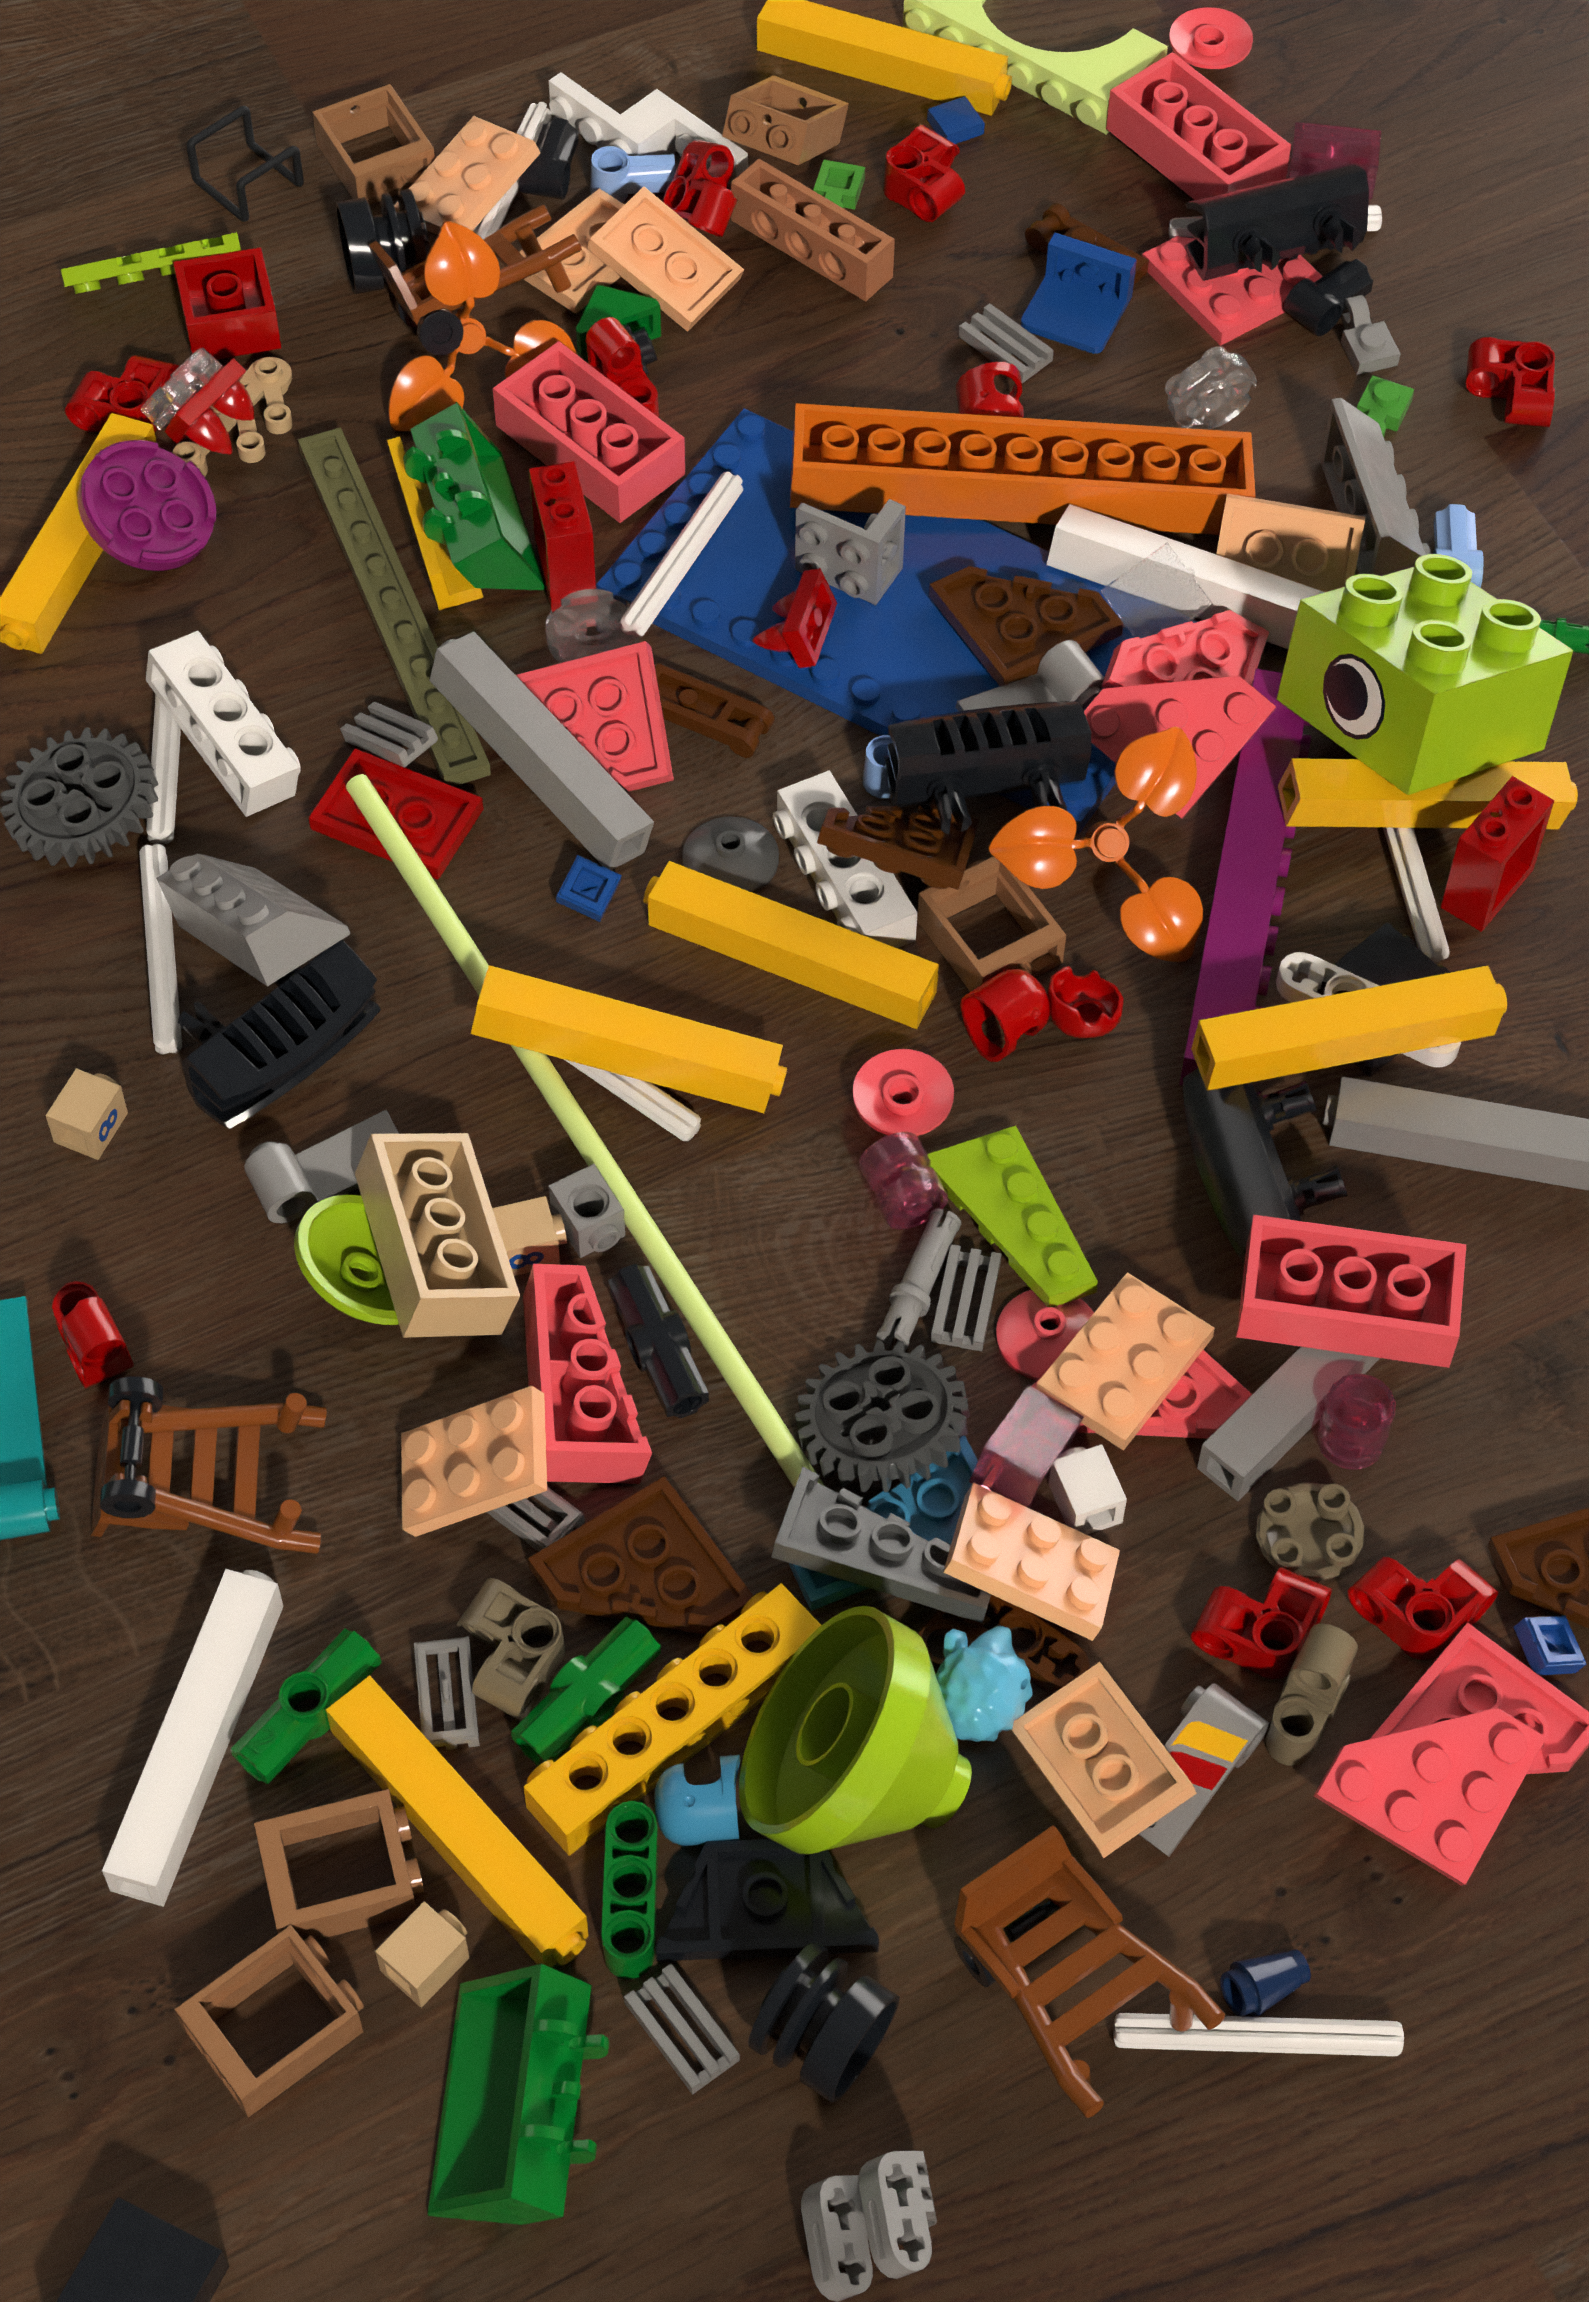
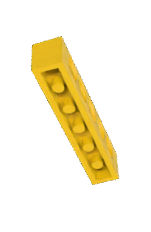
[523,1583,822,1856]

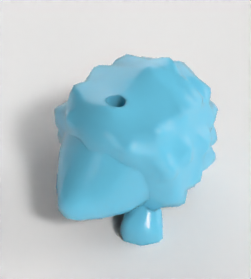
[936,1625,1033,1742]

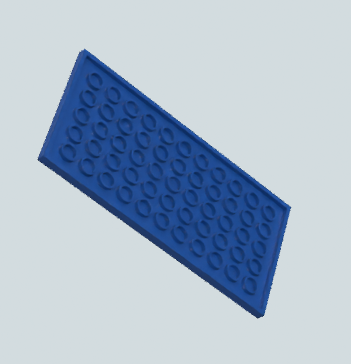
[596,408,1198,834]

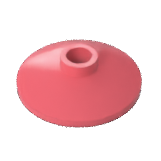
[1169,7,1253,69]
[853,1049,954,1138]
[996,1290,1094,1381]

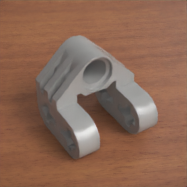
[801,2151,937,2302]

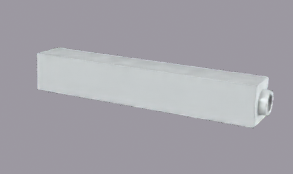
[1046,504,1325,649]
[102,1569,283,1907]

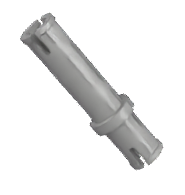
[876,1208,961,1350]

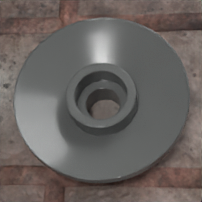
[682,816,779,893]

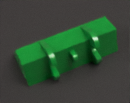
[403,402,546,590]
[428,1964,609,2225]

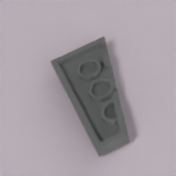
[771,1467,991,1623]

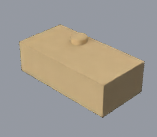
[355,1133,520,1338]

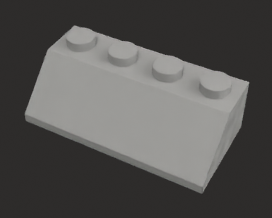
[1320,398,1431,576]
[156,853,351,986]

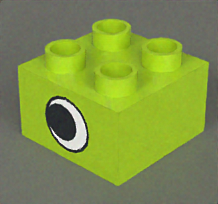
[1276,554,1573,795]

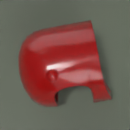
[956,362,1024,418]
[960,969,1051,1062]

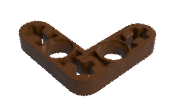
[918,1595,1090,1695]

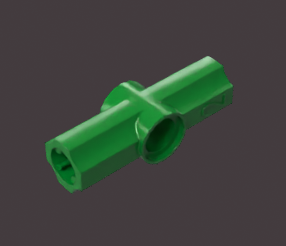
[511,1617,661,1765]
[231,1628,381,1784]

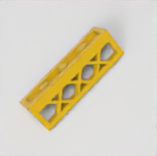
[387,436,483,611]

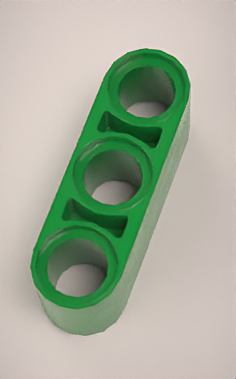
[601,1801,659,1980]

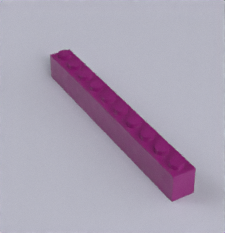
[1179,669,1313,1085]

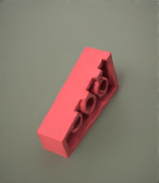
[523,1264,652,1484]

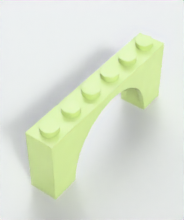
[903,0,1168,135]

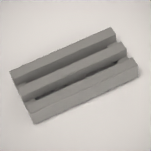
[959,303,1054,383]
[340,701,438,767]
[931,1244,1002,1352]
[487,1487,585,1552]
[414,1636,480,1750]
[624,1964,740,2095]

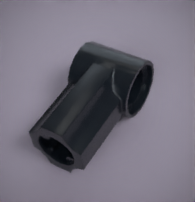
[519,118,579,200]
[1284,259,1373,336]

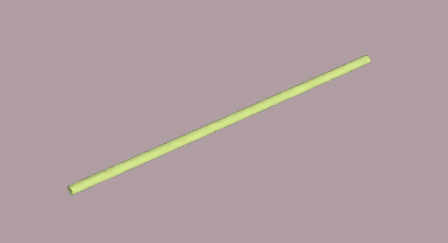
[346,774,825,1488]

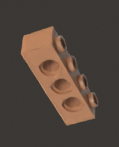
[731,159,895,302]

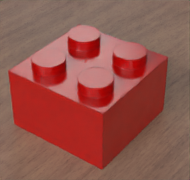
[173,247,281,363]

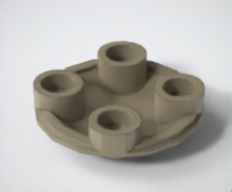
[1256,1482,1364,1582]

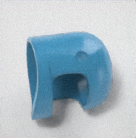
[654,1754,740,1846]

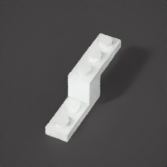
[549,72,748,190]

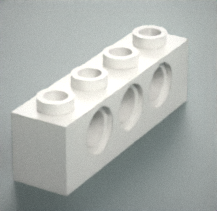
[146,631,301,817]
[773,770,917,948]

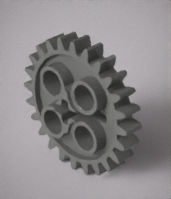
[0,728,158,867]
[795,1340,970,1492]

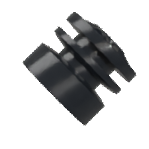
[336,189,430,294]
[748,1942,900,2102]

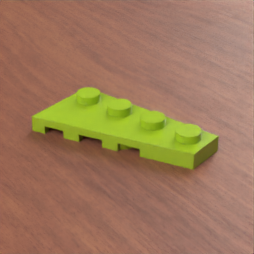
[60,232,241,294]
[922,1125,1098,1307]

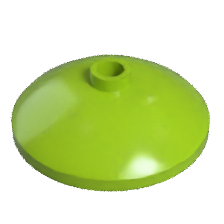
[294,1195,399,1325]

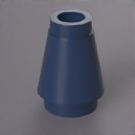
[1220,1949,1311,2017]

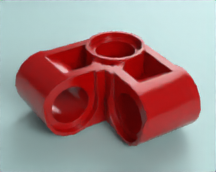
[883,125,965,222]
[663,140,738,237]
[586,317,659,417]
[1466,337,1555,428]
[65,355,181,433]
[52,1281,134,1389]
[1348,1557,1499,1660]
[1190,1567,1332,1679]

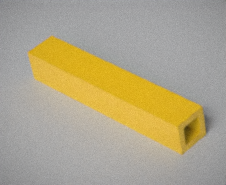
[757,0,1012,116]
[0,413,157,654]
[1278,758,1578,829]
[644,861,939,1029]
[471,965,787,1113]
[1191,966,1507,1091]
[326,1675,589,1967]

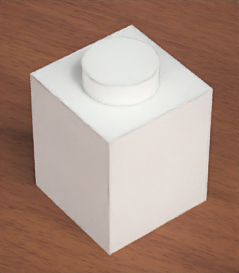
[1049,1444,1127,1535]

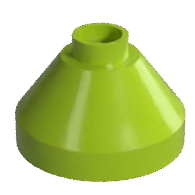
[739,1606,972,1854]

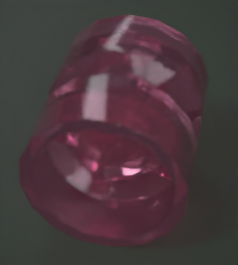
[859,1132,948,1230]
[1317,1374,1396,1470]

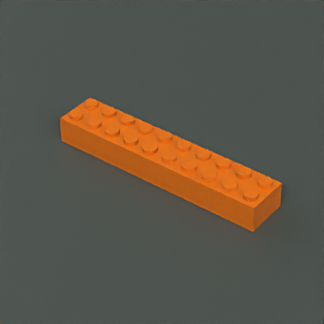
[790,403,1256,535]

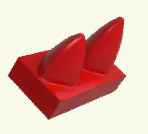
[164,358,254,455]
[752,568,837,668]

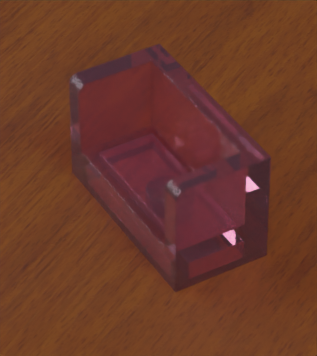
[1288,122,1381,199]
[969,1385,1084,1508]

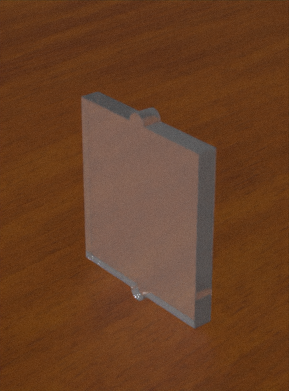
[1100,542,1213,639]

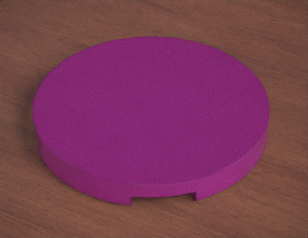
[77,440,216,571]

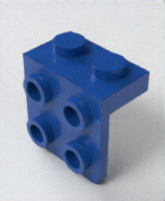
[1021,232,1137,354]

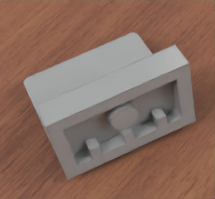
[795,499,906,605]

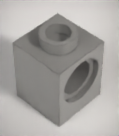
[549,1164,625,1258]

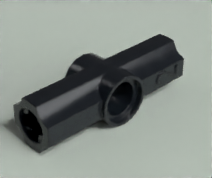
[608,1264,709,1419]

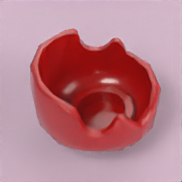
[1048,966,1124,1038]

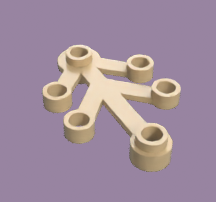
[164,357,293,477]

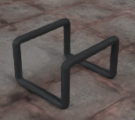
[186,106,304,222]

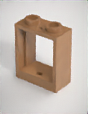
[722,75,849,166]
[312,84,435,205]
[917,857,1067,991]
[254,1789,424,1940]
[175,1925,364,2118]

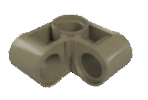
[457,1578,565,1721]
[1265,1623,1358,1766]

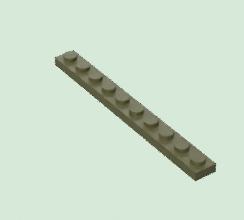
[298,427,491,786]

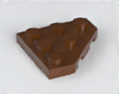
[929,566,1124,686]
[817,805,980,890]
[528,1476,753,1635]
[1487,1507,1589,1629]

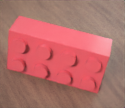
[1106,52,1291,200]
[493,341,685,523]
[1236,1215,1466,1368]

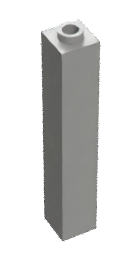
[429,631,654,870]
[1323,1077,1589,1191]
[1197,1347,1380,1501]

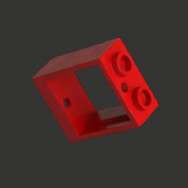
[529,461,597,612]
[1440,776,1554,932]

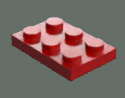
[309,748,484,880]

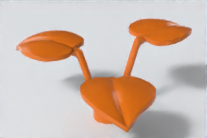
[388,221,578,431]
[988,726,1203,962]

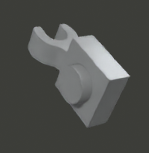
[1341,295,1401,375]

